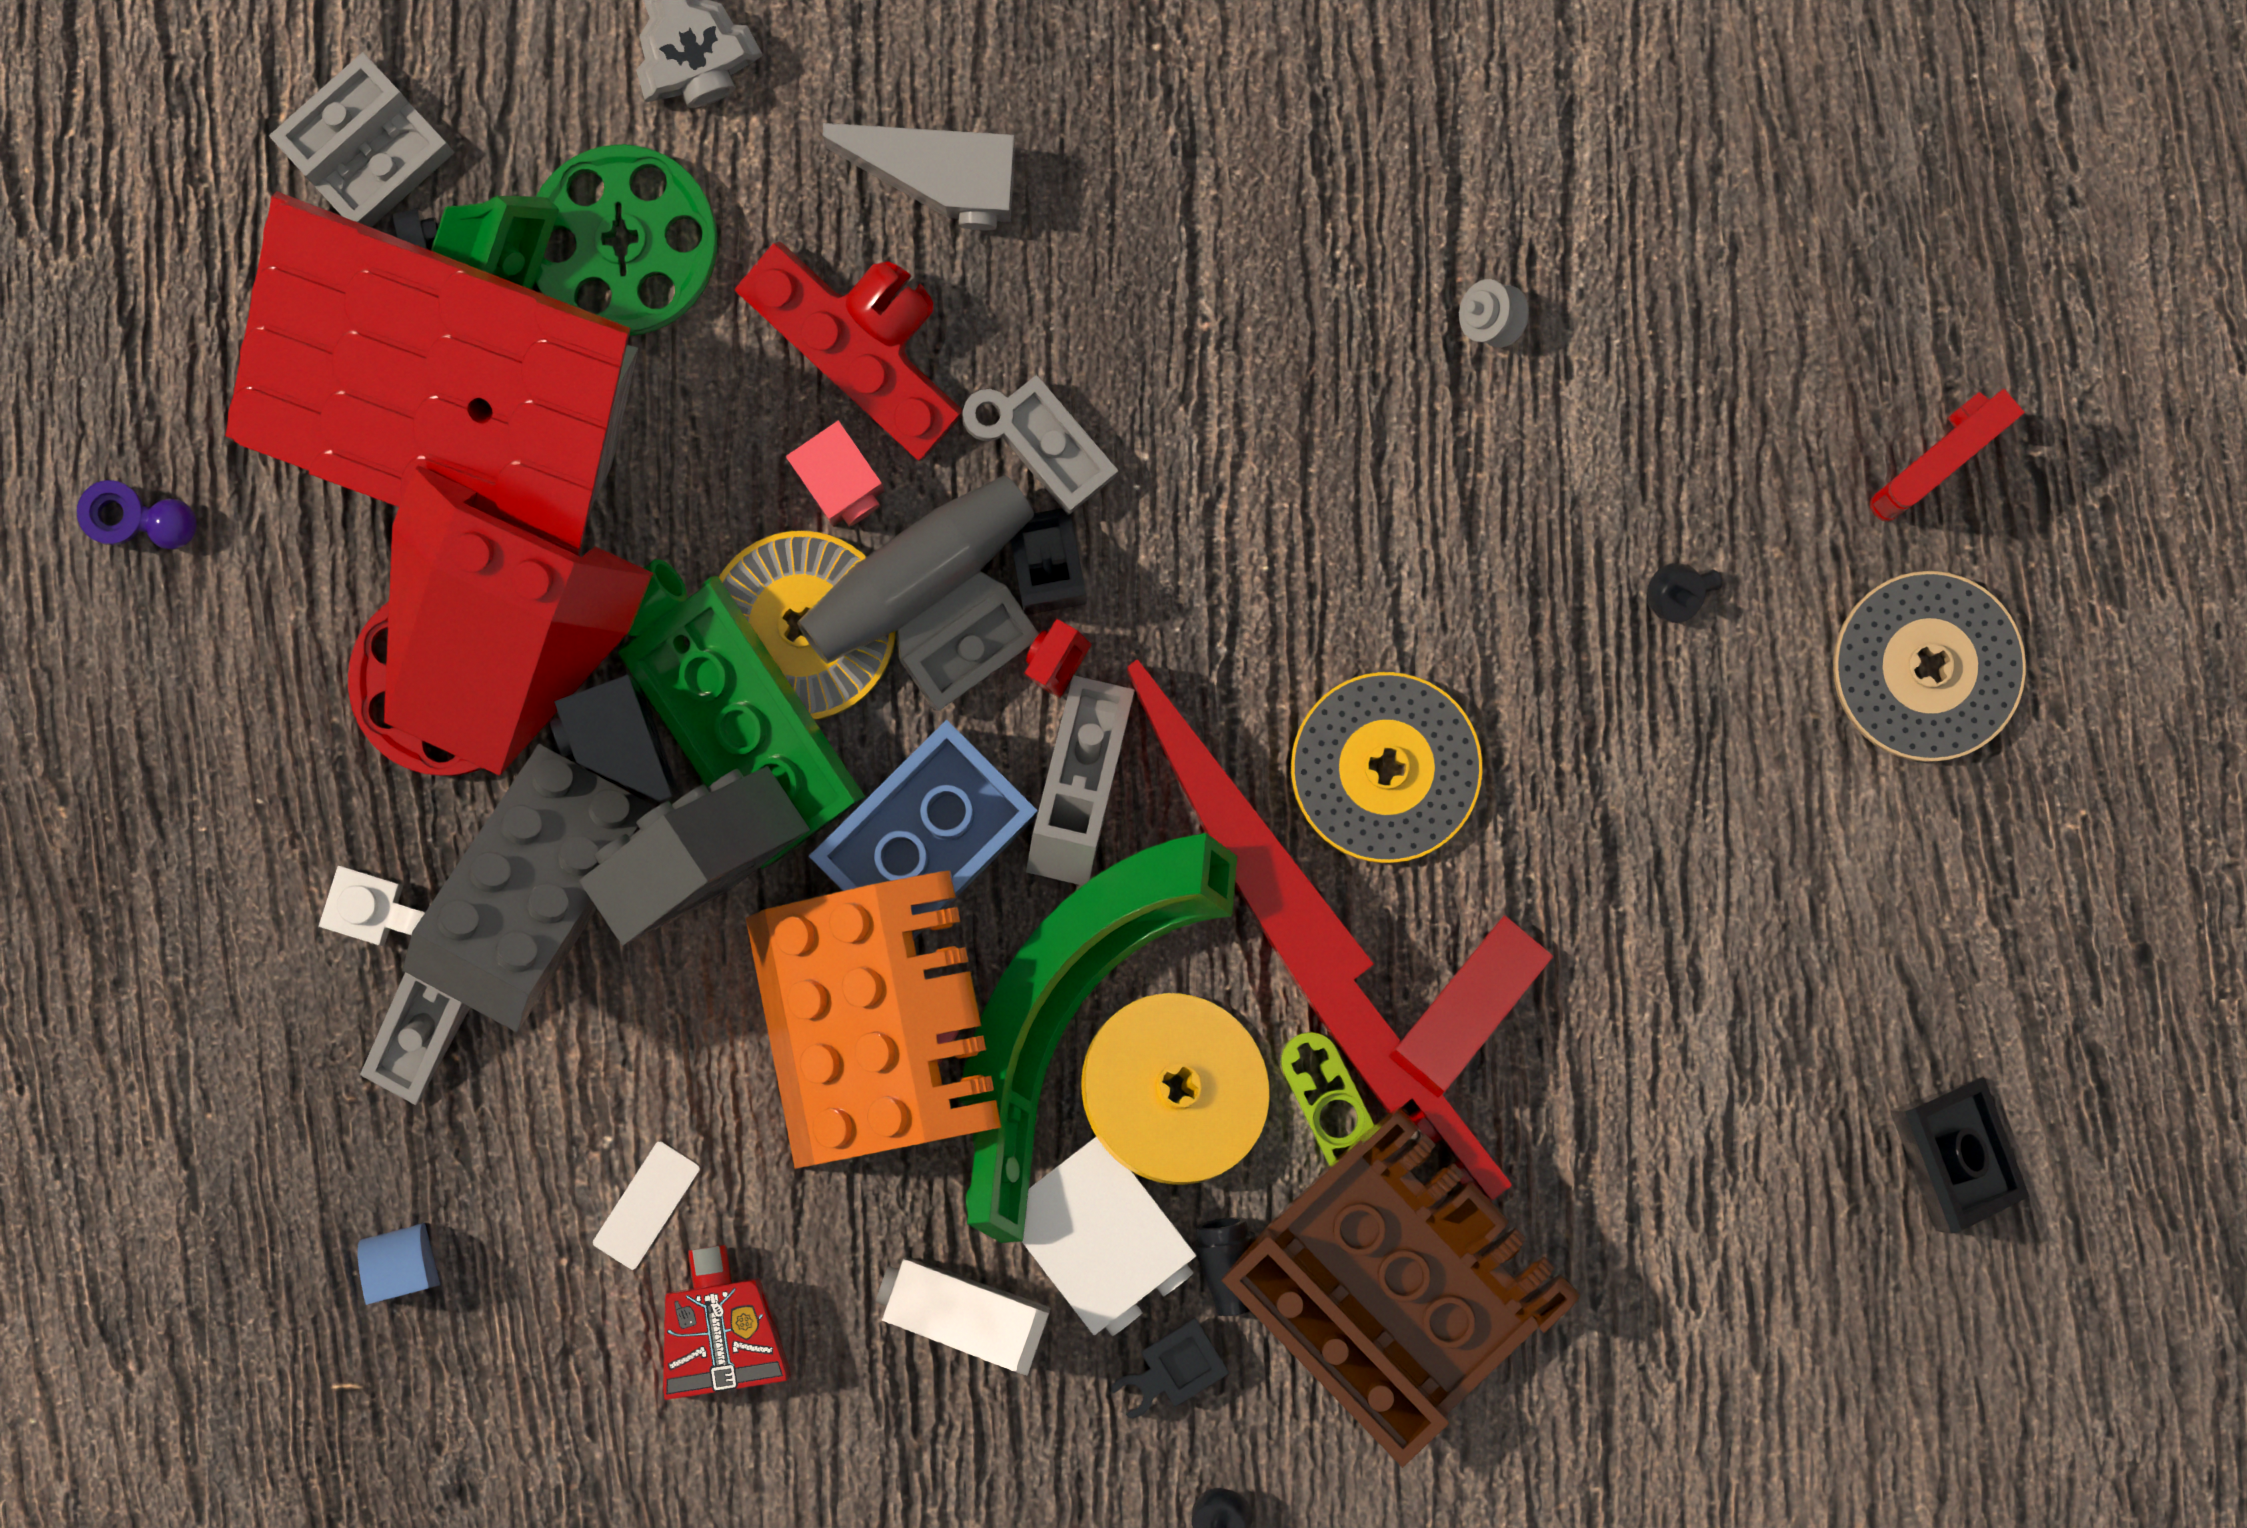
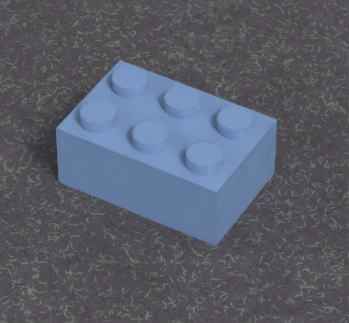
[809,719,1038,940]

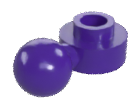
[77,480,197,549]

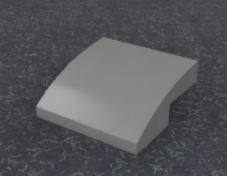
[269,52,455,227]

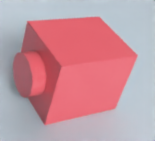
[786,420,885,527]

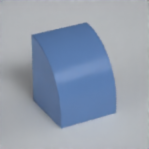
[358,1223,440,1305]

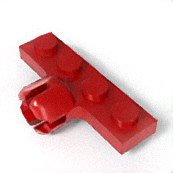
[734,241,963,461]

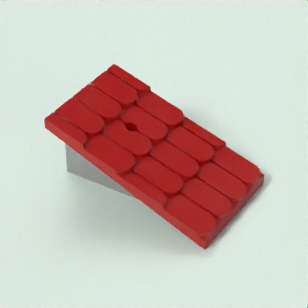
[225,191,639,556]

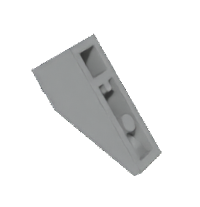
[822,123,1016,231]
[1026,675,1135,886]
[360,972,470,1105]

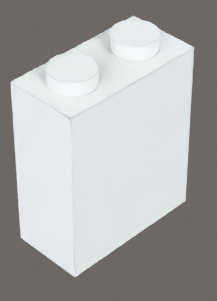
[1022,1137,1196,1336]

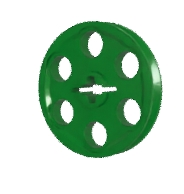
[535,144,718,336]

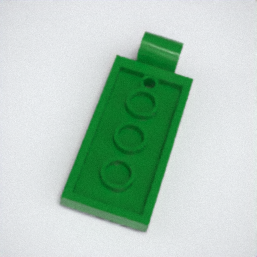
[618,559,865,869]

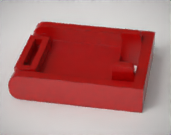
[1870,388,2025,522]

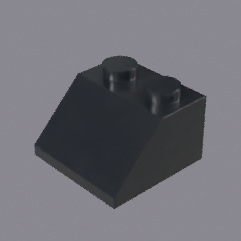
[550,675,681,805]

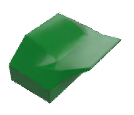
[431,196,559,290]

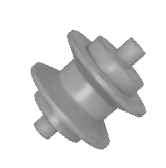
[1459,279,1529,348]

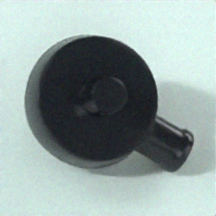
[1647,563,1722,623]
[1191,1488,1252,1528]

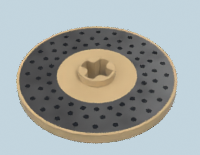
[1833,571,2026,762]

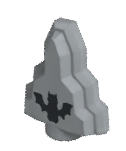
[636,0,763,108]

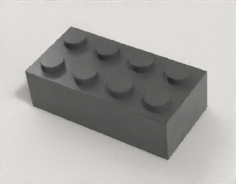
[402,744,651,1033]

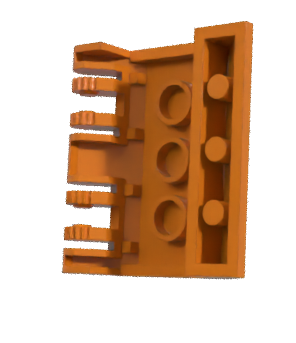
[746,870,1001,1169]

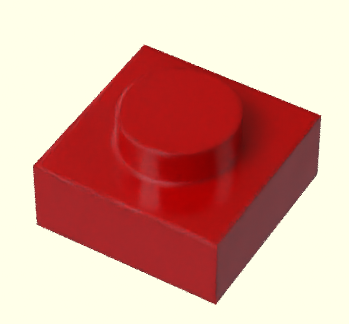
[1024,618,1092,699]

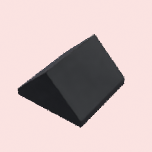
[1890,1076,2030,1234]

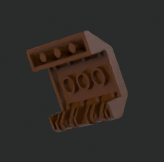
[1221,1107,1581,1468]

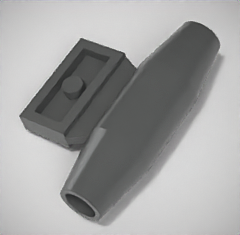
[797,475,1039,711]

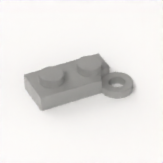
[962,374,1118,515]

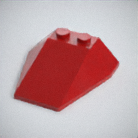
[384,465,653,776]

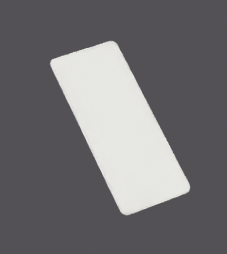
[593,1142,699,1270]

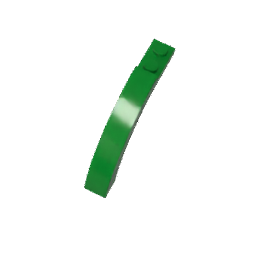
[959,833,1238,1243]

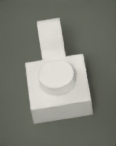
[318,866,425,946]

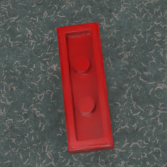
[1389,915,1553,1098]

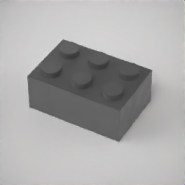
[579,766,810,946]

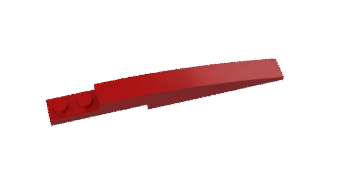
[1127,659,1512,1201]

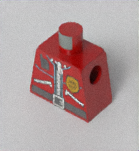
[663,1245,791,1400]

